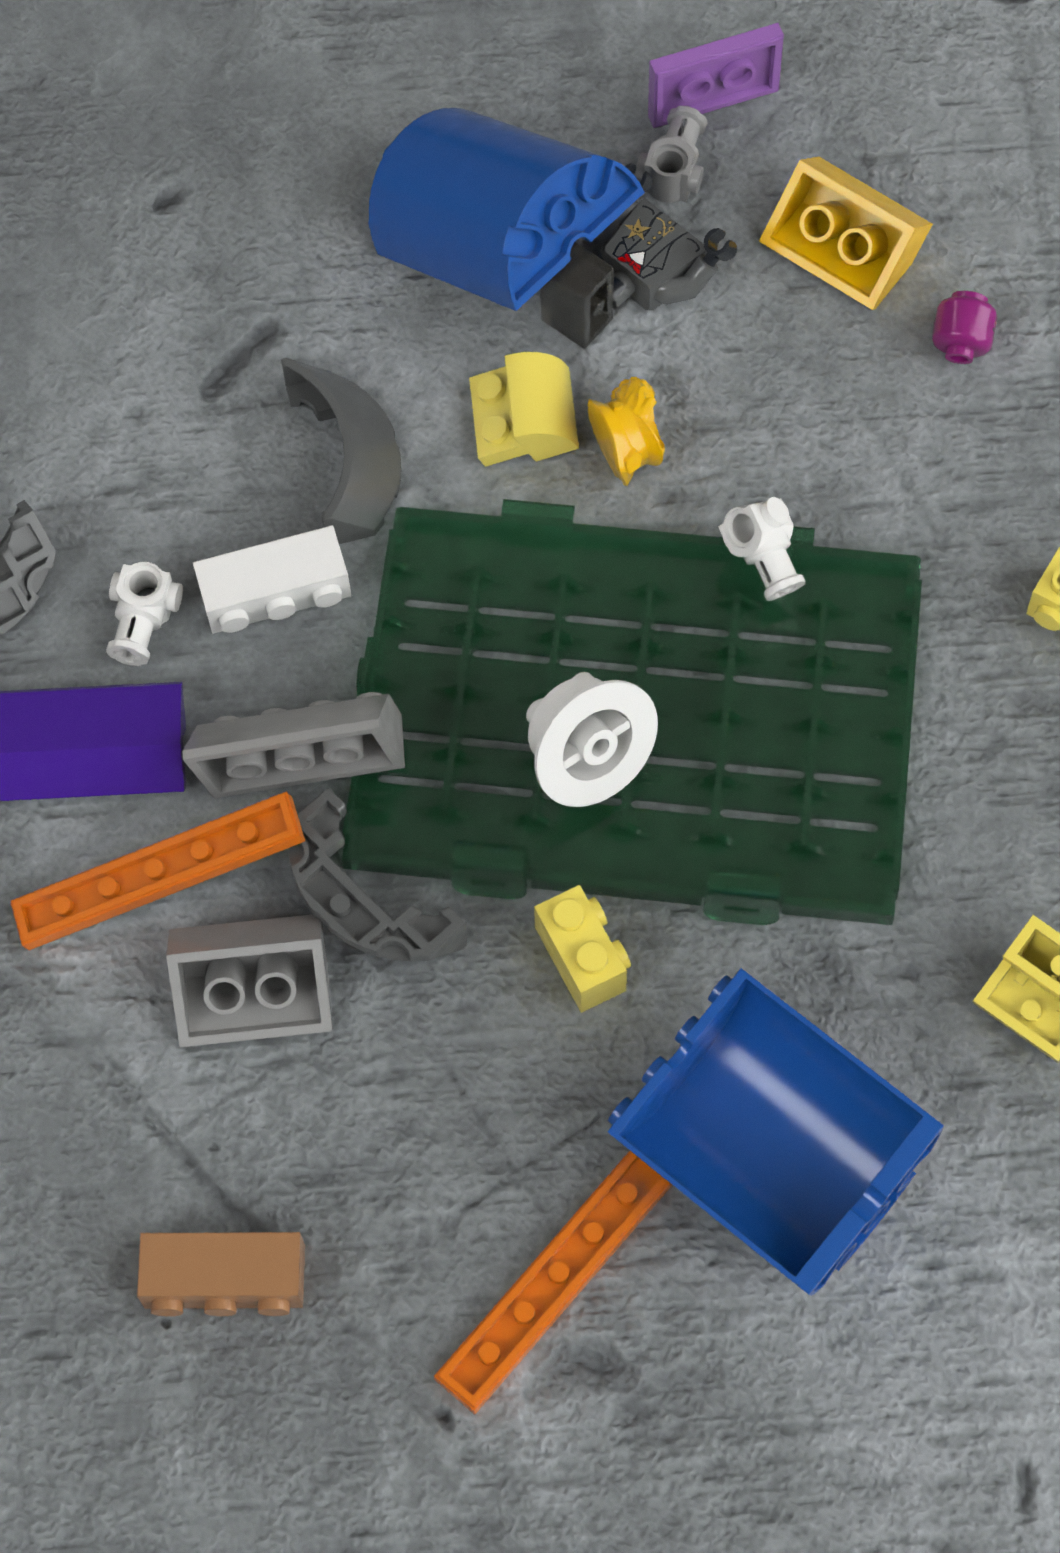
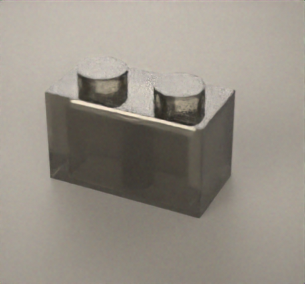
[540,242,614,349]

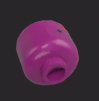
[932,290,997,364]

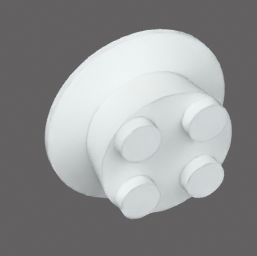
[526,672,658,807]

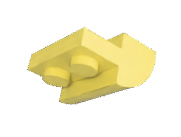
[469,352,579,467]
[973,915,1060,1064]

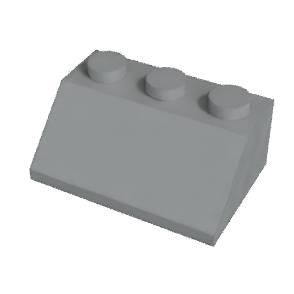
[166,914,333,1047]

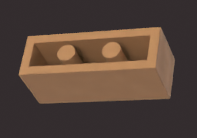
[137,1232,305,1317]

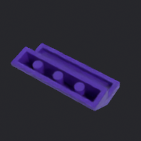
[0,682,186,801]

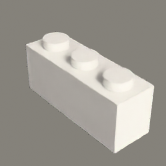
[193,525,351,634]

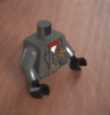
[597,163,737,310]

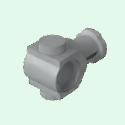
[635,106,707,203]

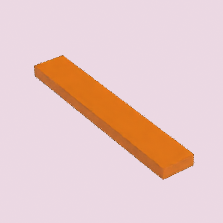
[10,791,306,950]
[434,1151,672,1415]

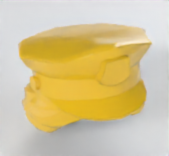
[588,377,665,486]

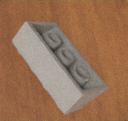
[182,692,405,798]

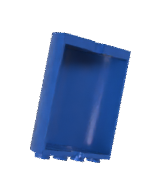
[368,108,645,311]
[607,968,944,1296]

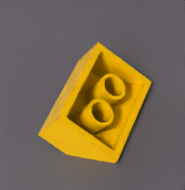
[759,156,933,310]

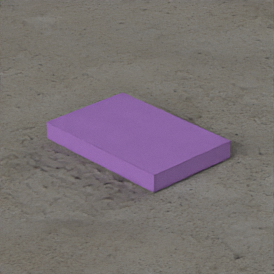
[648,23,784,128]

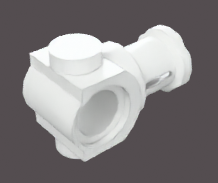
[718,497,805,601]
[106,562,183,666]

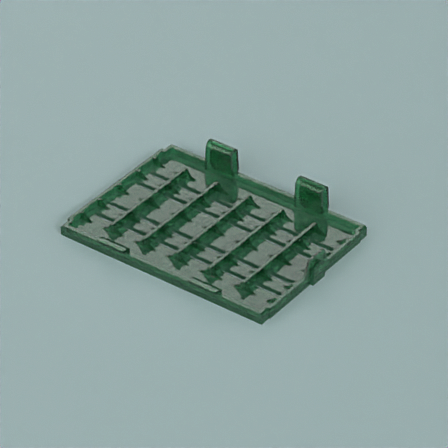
[342,499,922,925]

